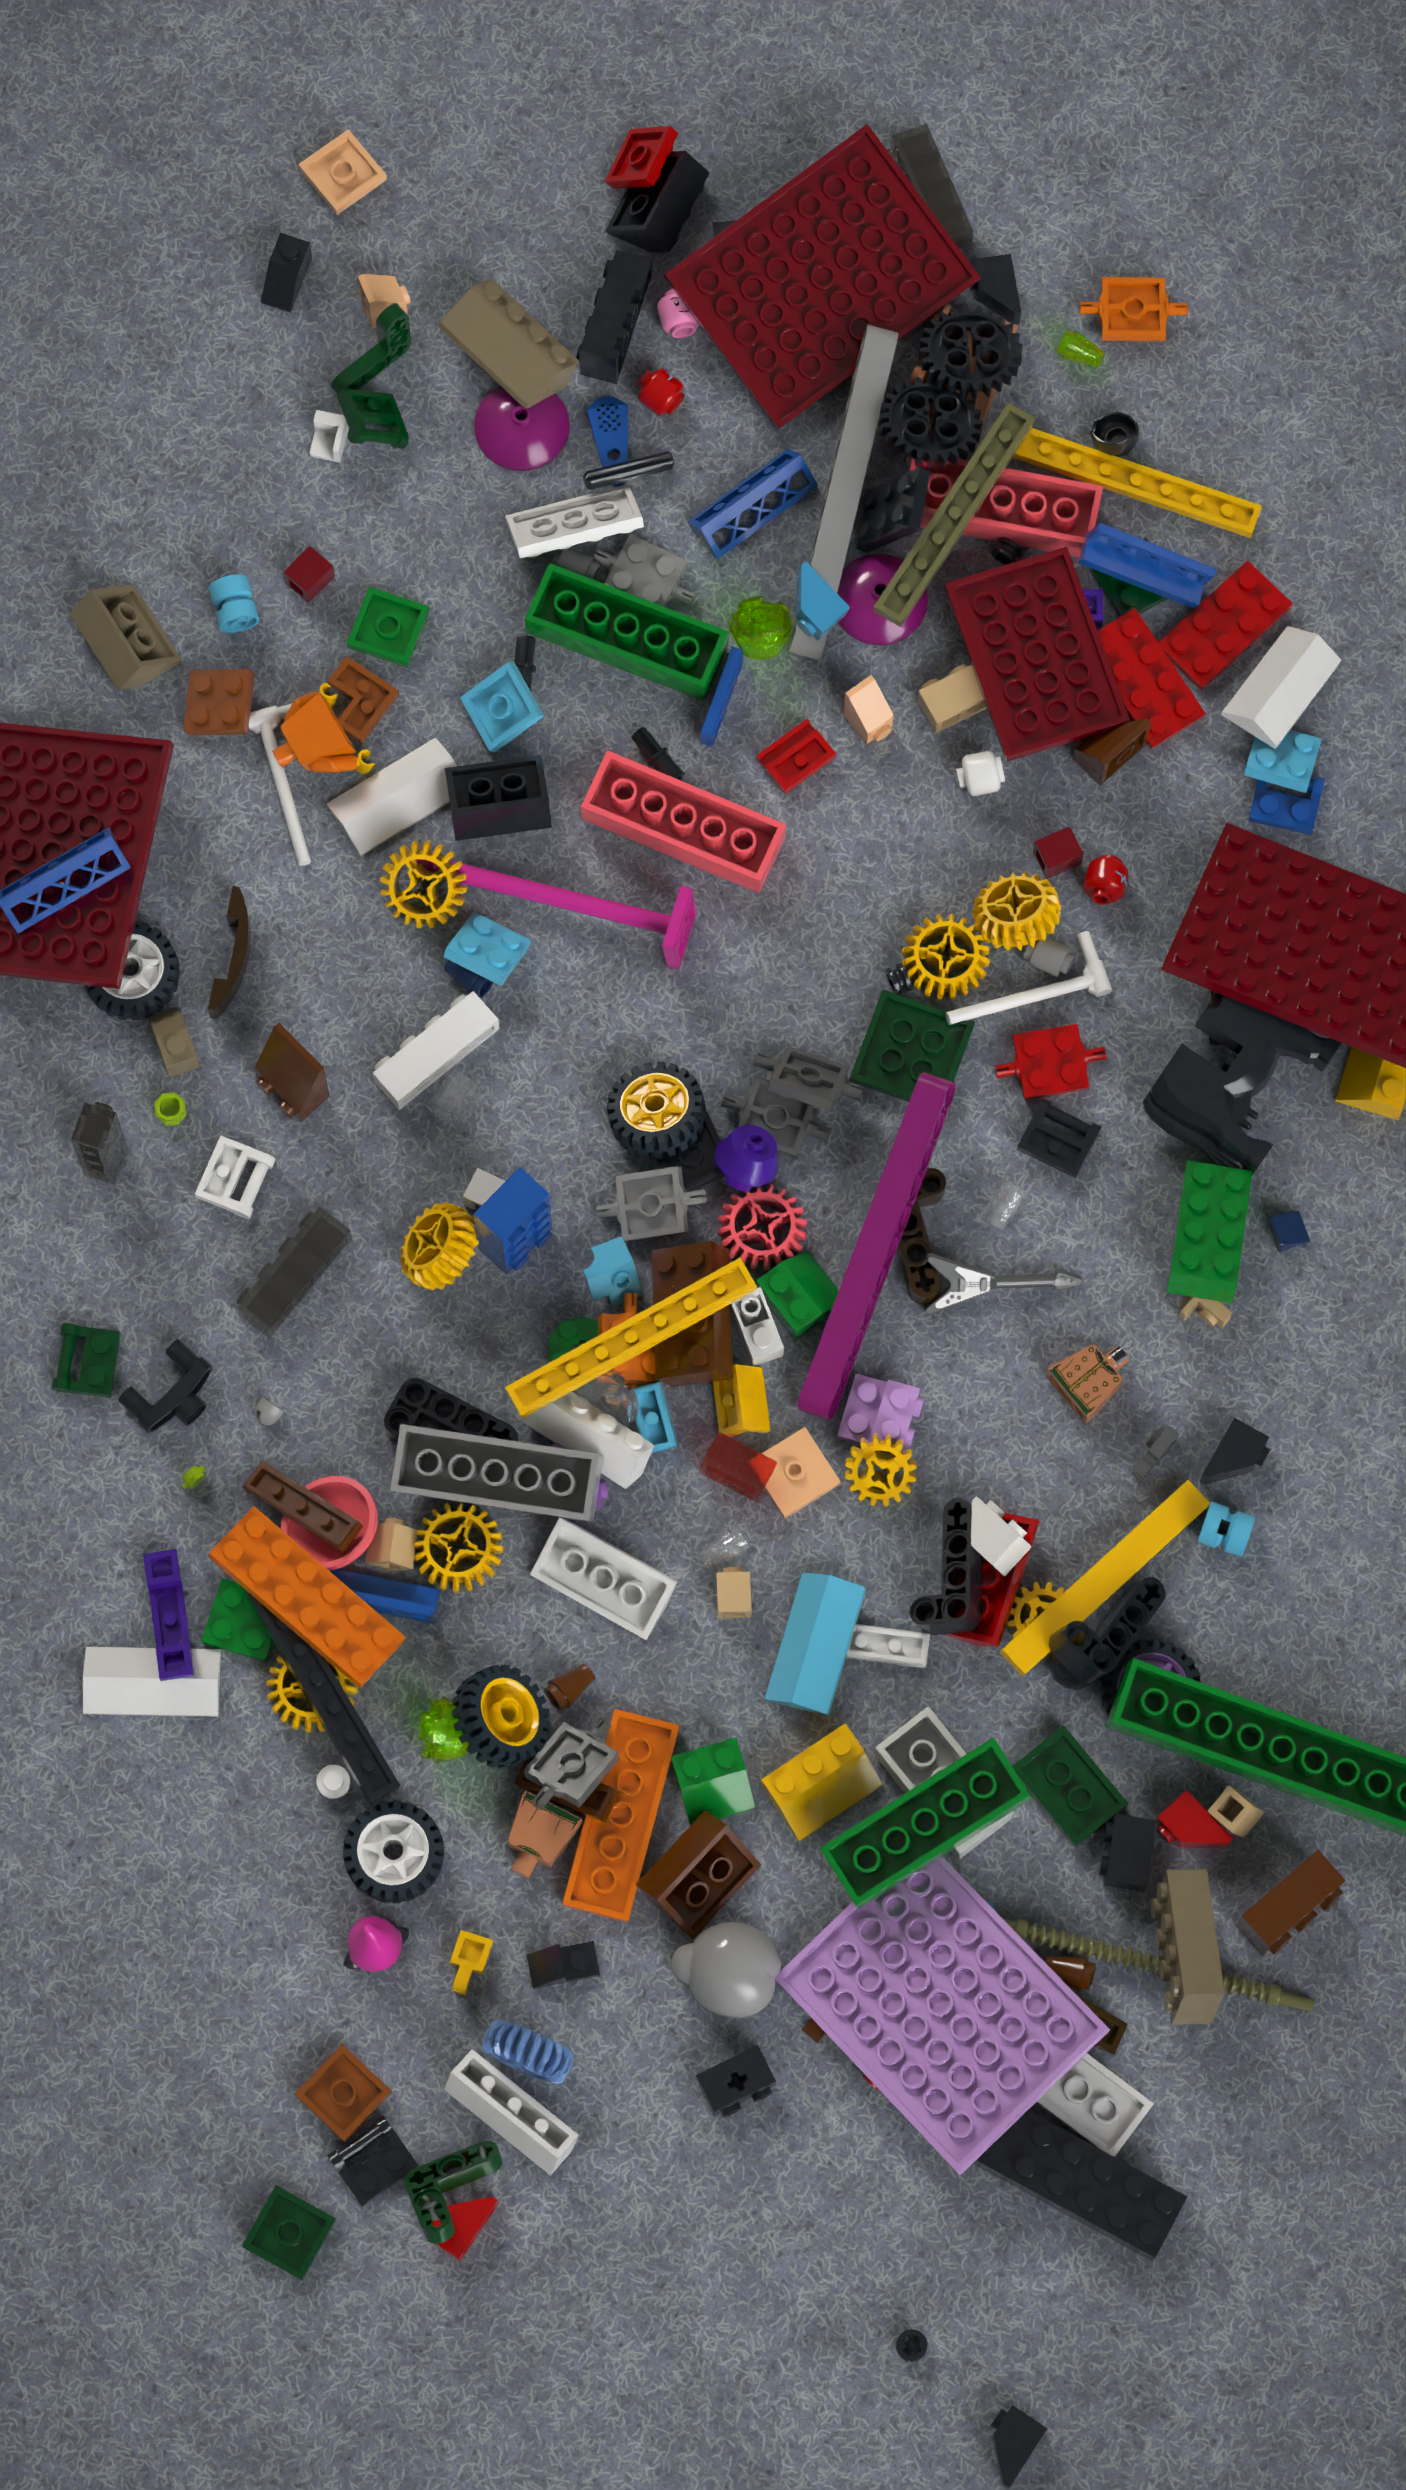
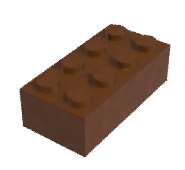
[652,1241,733,1387]

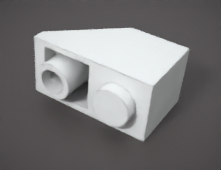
[731,1287,784,1366]
[971,1496,1032,1576]

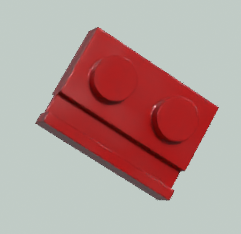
[756,718,836,795]

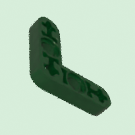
[330,303,411,395]
[404,2141,503,2244]

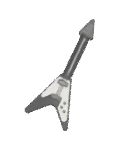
[924,1253,1083,1314]

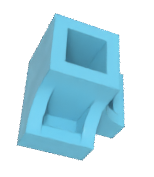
[583,1236,643,1307]

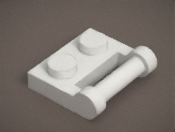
[195,1135,276,1219]

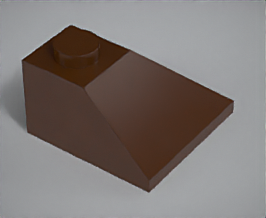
[1073,719,1151,786]

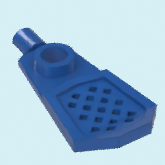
[587,397,628,487]

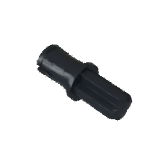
[514,635,536,691]
[631,727,685,780]

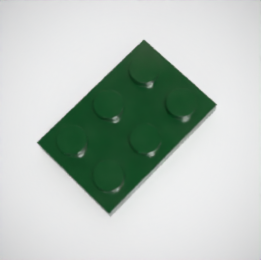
[1013,1725,1129,1848]

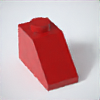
[1156,1790,1234,1849]
[424,2197,499,2261]

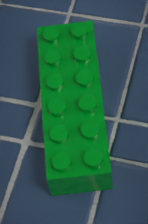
[525,563,729,701]
[820,1737,1032,1909]

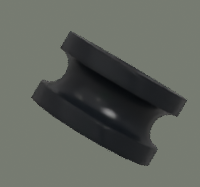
[991,538,1024,565]
[885,963,912,995]
[896,2329,928,2362]

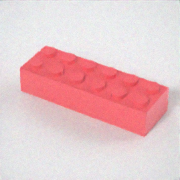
[910,458,1103,558]
[581,750,786,894]

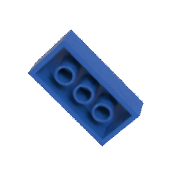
[473,1167,552,1275]

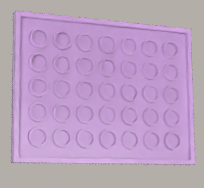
[775,1857,1110,2175]

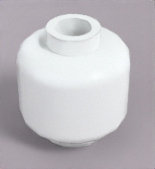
[956,751,1005,796]

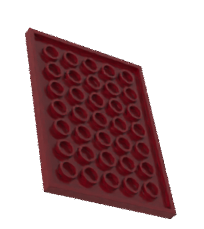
[664,124,981,430]
[0,723,174,989]
[1161,822,1406,1068]

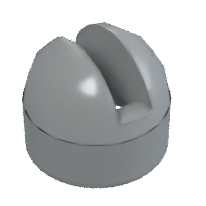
[255,1396,284,1426]

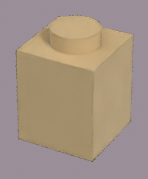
[365,1518,417,1571]
[716,1567,752,1619]
[1207,1785,1265,1838]

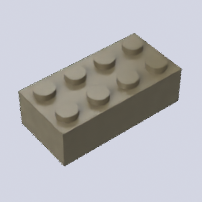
[1151,1869,1225,2025]

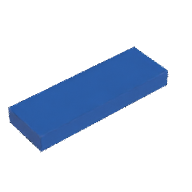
[701,646,744,746]

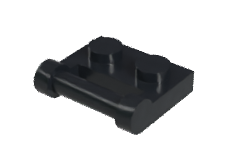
[1017,1098,1102,1178]
[327,2115,419,2207]

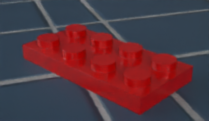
[1158,560,1293,691]
[1098,608,1206,750]

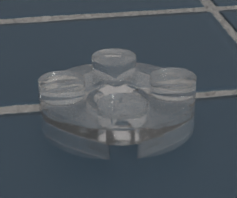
[574,1370,639,1428]

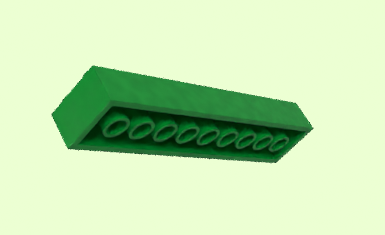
[1105,1658,1406,1837]

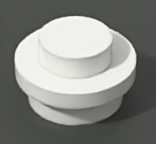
[316,1765,351,1799]

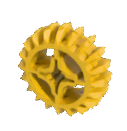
[379,840,468,929]
[972,871,1061,951]
[902,913,990,1001]
[399,1202,479,1291]
[414,1502,504,1593]
[266,1656,358,1733]

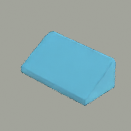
[627,1382,679,1453]

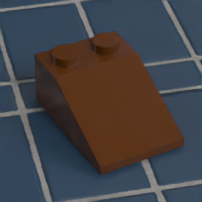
[254,1023,330,1122]

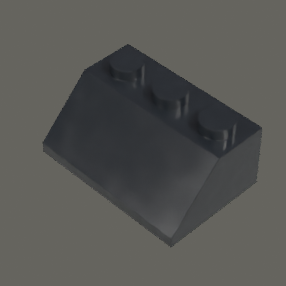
[605,151,710,252]
[445,755,552,841]

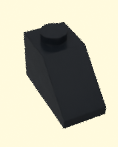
[261,233,312,313]
[969,254,1021,325]
[1200,1418,1271,1485]
[991,2405,1048,2490]

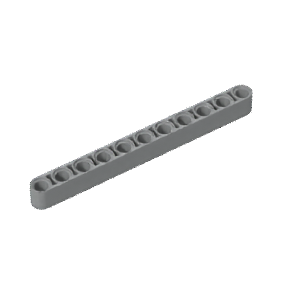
[788,324,898,660]

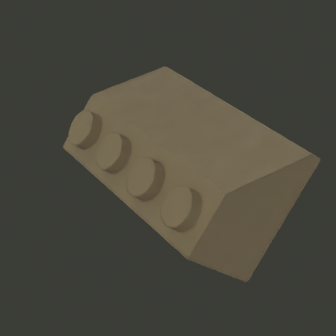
[437,278,579,409]

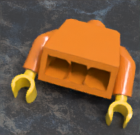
[272,683,375,774]

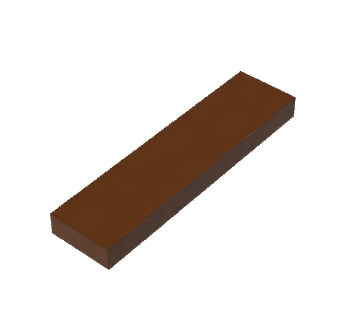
[242,1461,363,1553]

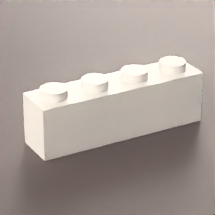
[373,991,500,1110]
[517,1392,655,1489]
[444,2049,579,2176]

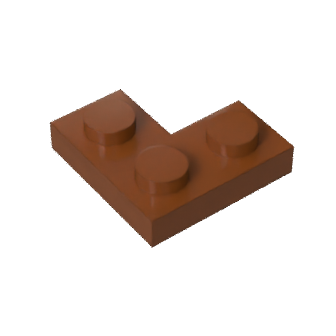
[328,656,399,745]

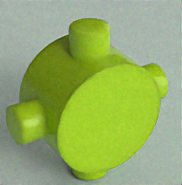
[182,1465,206,1489]

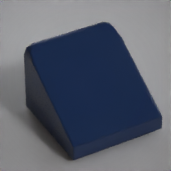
[1268,1211,1310,1252]

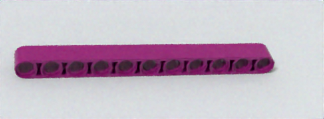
[798,1072,956,1420]

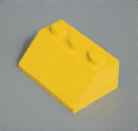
[1335,1047,1406,1120]
[761,1723,883,1842]

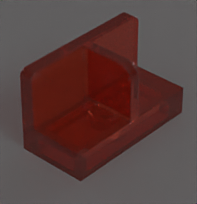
[700,1433,777,1504]

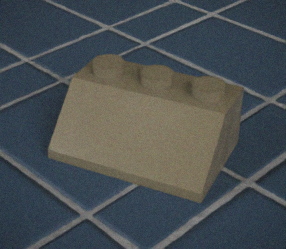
[69,584,183,691]

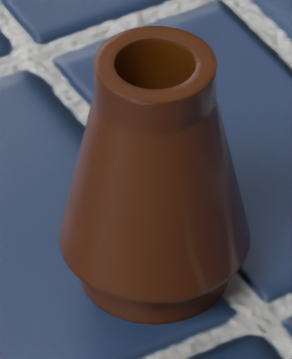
[544,1663,595,1710]
[1045,1954,1096,1991]

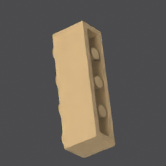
[917,664,987,734]

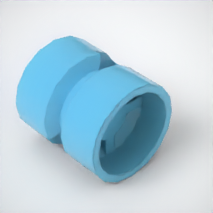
[208,574,260,634]
[1197,1501,1256,1558]

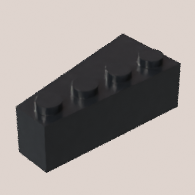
[576,250,653,384]

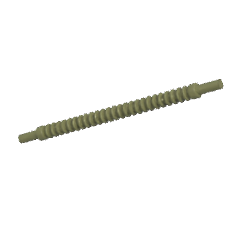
[1002,1918,1315,2012]

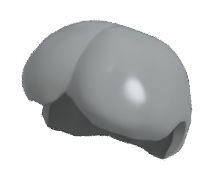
[671,1922,781,2018]

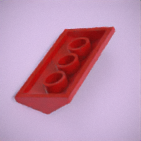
[943,1513,1040,1647]

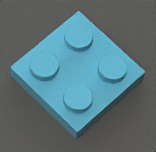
[460,661,544,752]
[1244,730,1322,793]
[443,912,531,986]

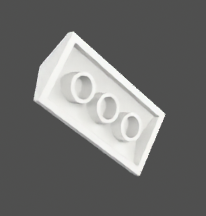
[1221,626,1341,749]
[326,737,457,856]
[530,1517,677,1640]
[83,1647,221,1717]

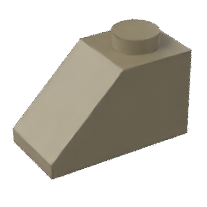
[149,1007,200,1078]

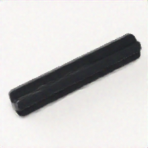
[583,451,674,490]

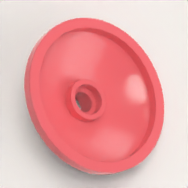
[281,1476,378,1571]

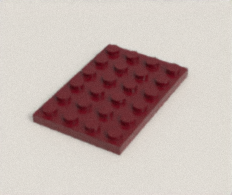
[944,547,1130,762]

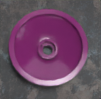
[474,385,570,471]
[837,554,928,645]

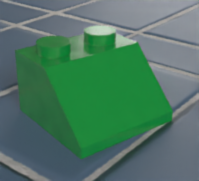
[756,1251,839,1342]
[671,1737,755,1826]

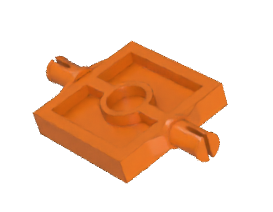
[1079,277,1188,341]
[598,1293,664,1407]

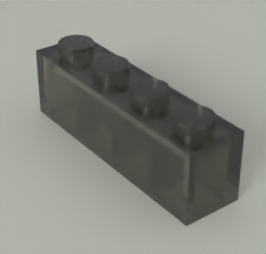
[888,123,973,249]
[71,1102,128,1185]
[236,1207,352,1339]

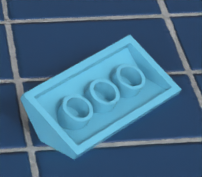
[765,1572,866,1716]

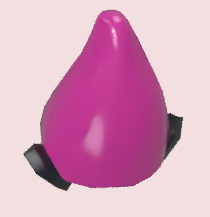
[343,1916,409,1972]

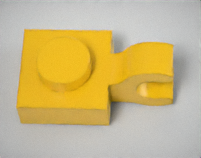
[450,1930,493,1996]

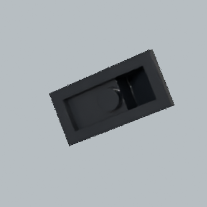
[527,1941,600,1989]

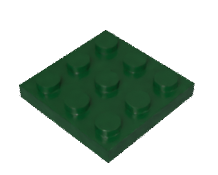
[849,990,975,1102]

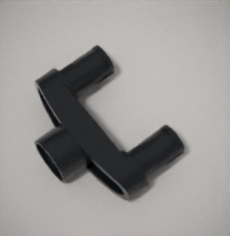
[118,1339,212,1433]

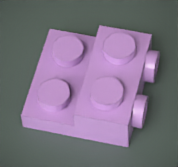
[837,1373,924,1453]

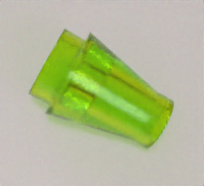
[1056,329,1105,368]

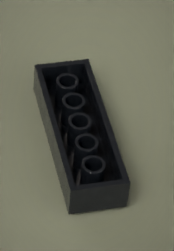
[973,2110,1187,2262]

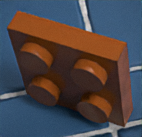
[183,669,255,735]
[295,2044,392,2143]

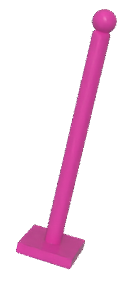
[416,859,697,970]

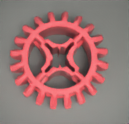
[718,1184,807,1272]

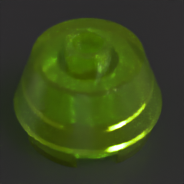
[729,596,793,660]
[419,1696,470,1764]

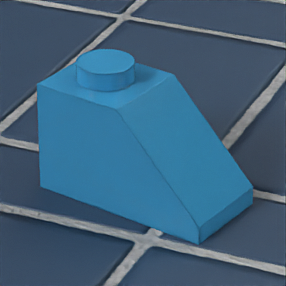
[796,561,850,641]

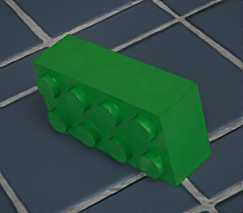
[1166,1160,1253,1303]

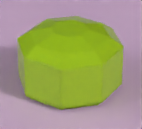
[154,1092,187,1126]

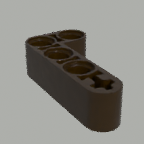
[897,1168,946,1305]

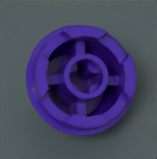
[714,1125,778,1192]

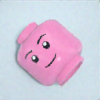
[657,289,699,338]

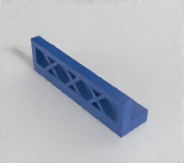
[688,449,818,559]
[1078,523,1216,609]
[0,827,131,933]
[330,1569,440,1624]

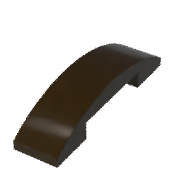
[208,886,251,1019]

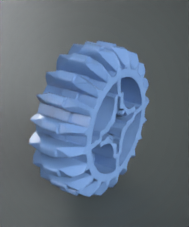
[482,2020,574,2084]

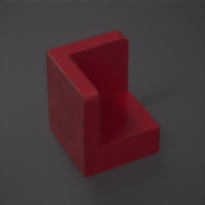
[283,546,335,603]
[1033,827,1084,879]

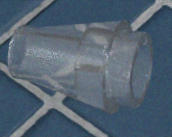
[986,1180,1026,1231]
[699,1525,751,1569]

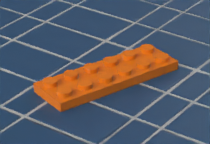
[208,1506,406,1689]
[562,1708,680,1923]

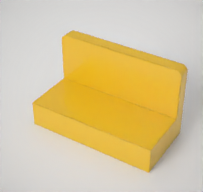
[712,1364,770,1438]

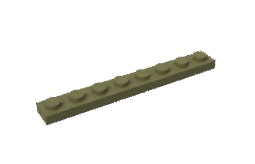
[873,403,1035,627]

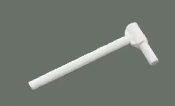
[249,703,311,866]
[946,931,1112,1025]

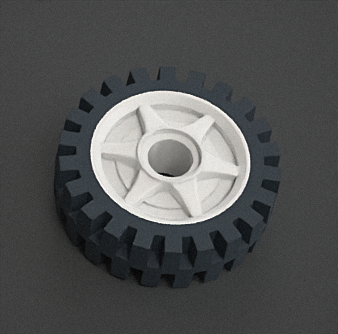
[84,921,180,1021]
[343,1800,444,1904]

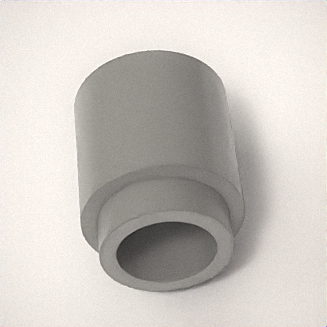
[1023,937,1074,978]

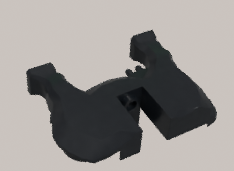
[1143,992,1342,1175]

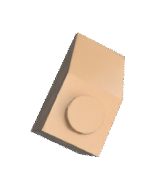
[358,274,411,329]
[844,675,894,744]

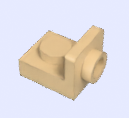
[1179,1296,1232,1329]

